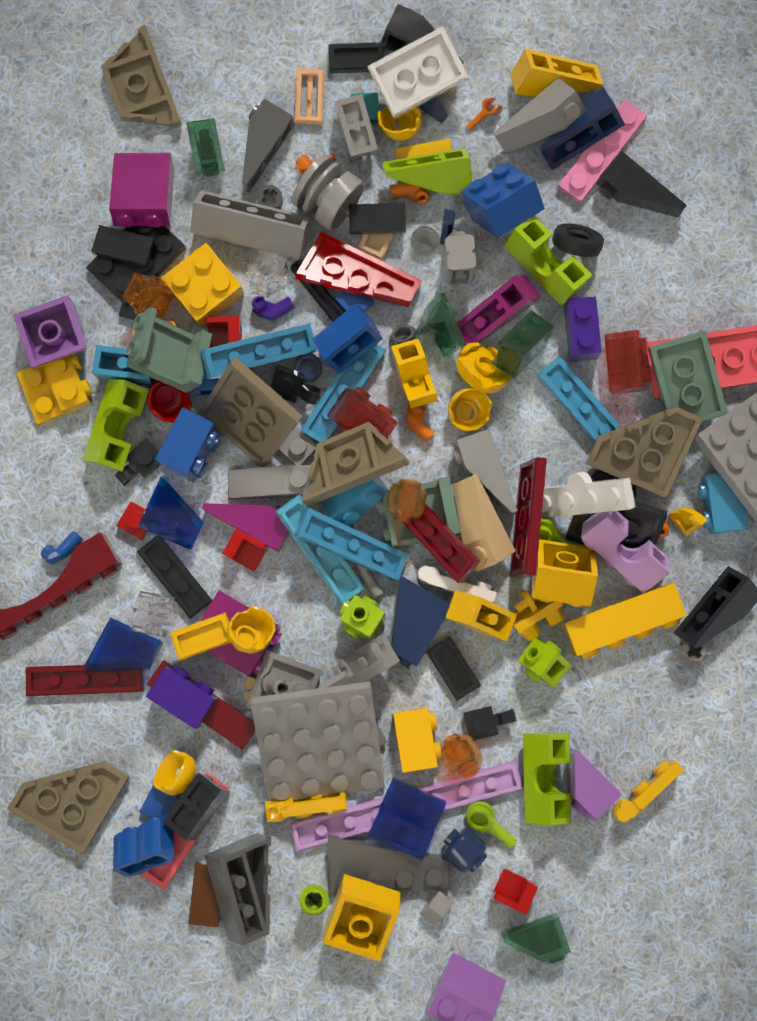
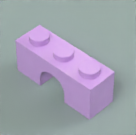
[581,511,669,594]

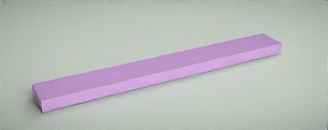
[289,761,524,852]

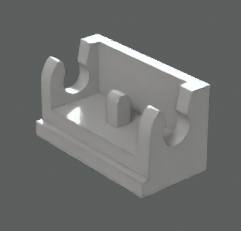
[334,94,378,162]
[332,633,400,684]

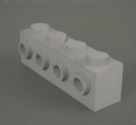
[190,190,310,260]

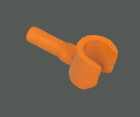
[466,97,503,131]
[295,153,336,175]

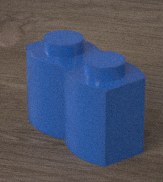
[113,818,174,877]

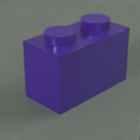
[563,296,602,362]
[146,665,218,729]

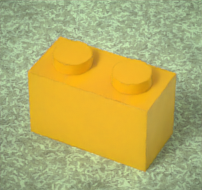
[445,590,517,642]
[393,707,442,773]

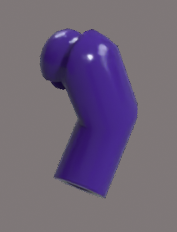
[251,296,295,320]

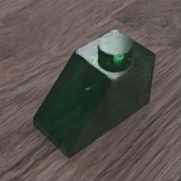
[186,118,225,177]
[500,913,571,964]

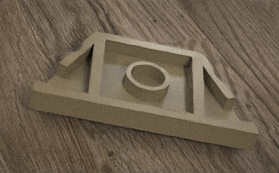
[101,25,182,127]
[302,422,410,506]

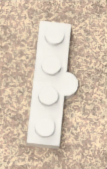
[541,471,635,518]

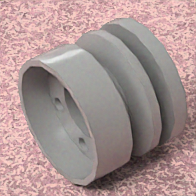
[291,154,365,232]

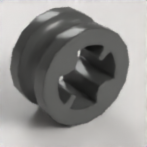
[257,185,283,209]

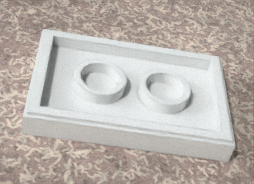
[368,26,469,119]

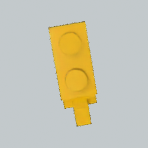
[265,791,347,822]

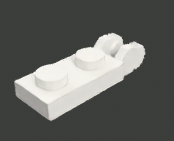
[417,565,497,603]

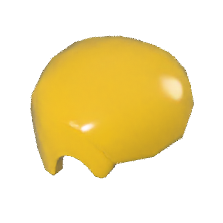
[378,105,422,142]
[447,388,492,432]
[227,606,276,654]
[153,750,197,796]

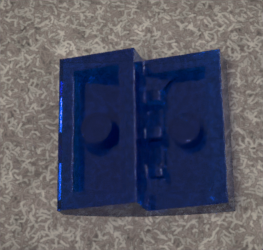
[368,777,447,860]

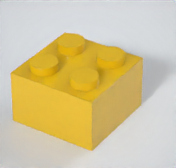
[161,243,244,329]
[532,539,598,607]
[323,874,401,962]

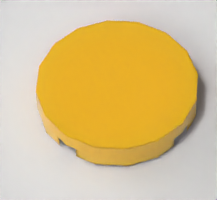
[456,342,511,394]

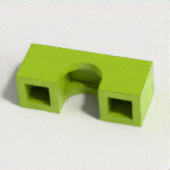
[504,215,593,307]
[82,379,149,472]
[523,732,572,826]

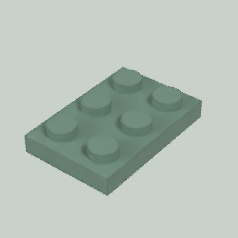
[647,330,728,422]

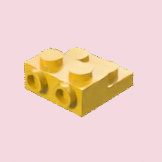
[16,353,93,426]

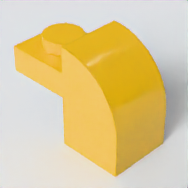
[391,338,438,409]

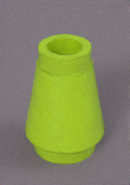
[299,885,329,915]

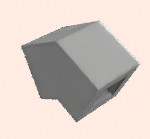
[420,890,454,925]

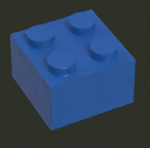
[460,163,545,238]
[155,407,221,483]

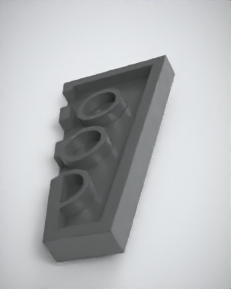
[328,834,450,895]

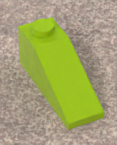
[382,148,472,196]

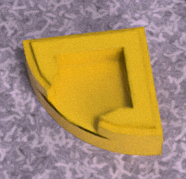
[668,507,707,537]

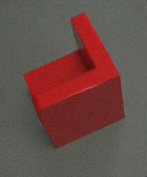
[205,316,242,348]
[222,528,269,571]
[491,869,538,914]

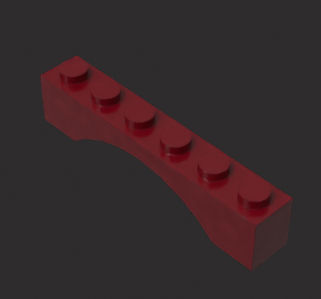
[0,532,122,640]

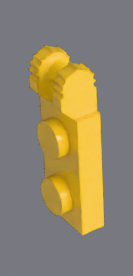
[612,759,684,823]

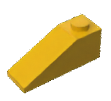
[510,49,604,98]

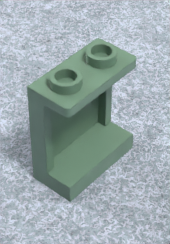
[126,307,212,393]
[377,476,461,548]

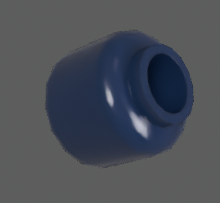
[443,828,488,873]

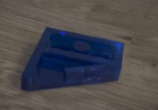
[138,477,203,550]
[84,617,163,671]

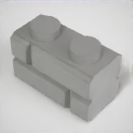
[443,231,477,285]

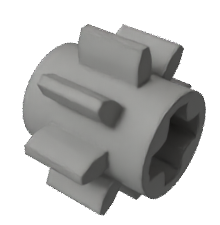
[672,638,711,669]

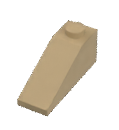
[453,474,515,572]

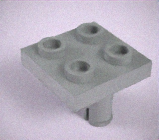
[247,651,322,708]

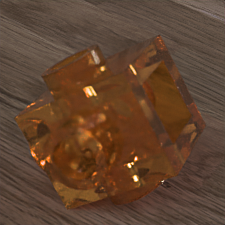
[122,273,175,320]

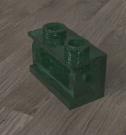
[491,310,554,379]

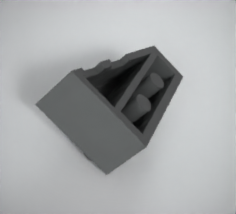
[204,834,271,946]

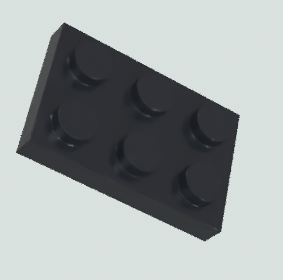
[86,226,186,306]
[565,501,667,548]

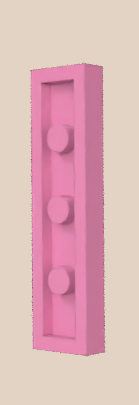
[558,99,647,204]

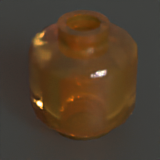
[386,478,427,523]
[441,734,483,779]

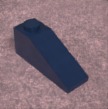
[539,87,625,170]

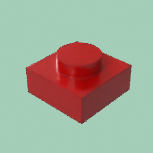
[116,501,157,541]

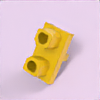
[513,589,564,641]

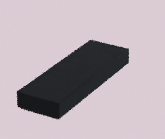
[137,534,212,619]

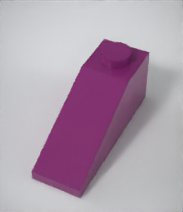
[451,275,541,347]
[201,503,290,552]

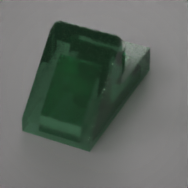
[415,293,465,357]

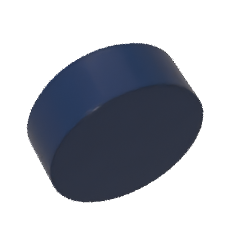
[294,353,323,383]

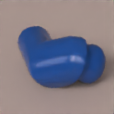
[41,531,83,565]

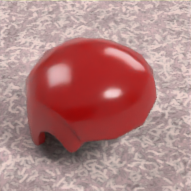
[147,381,192,422]

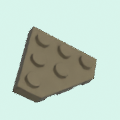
[586,406,703,498]
[7,761,130,855]

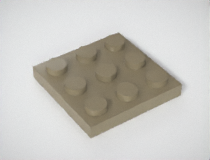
[199,358,303,467]

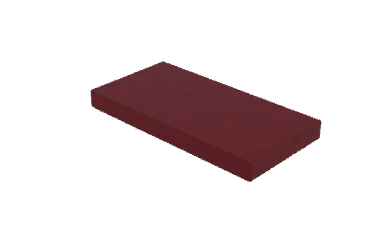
[509,457,547,578]

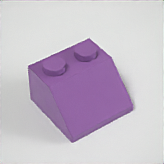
[13,295,87,369]
[567,748,622,820]
[426,952,506,1021]

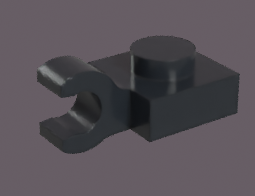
[270,364,322,404]
[115,438,161,487]
[463,706,517,742]

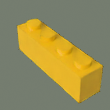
[561,583,687,660]

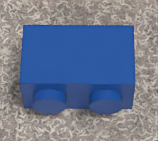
[312,303,383,374]

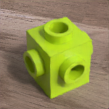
[339,595,386,642]
[517,638,572,688]

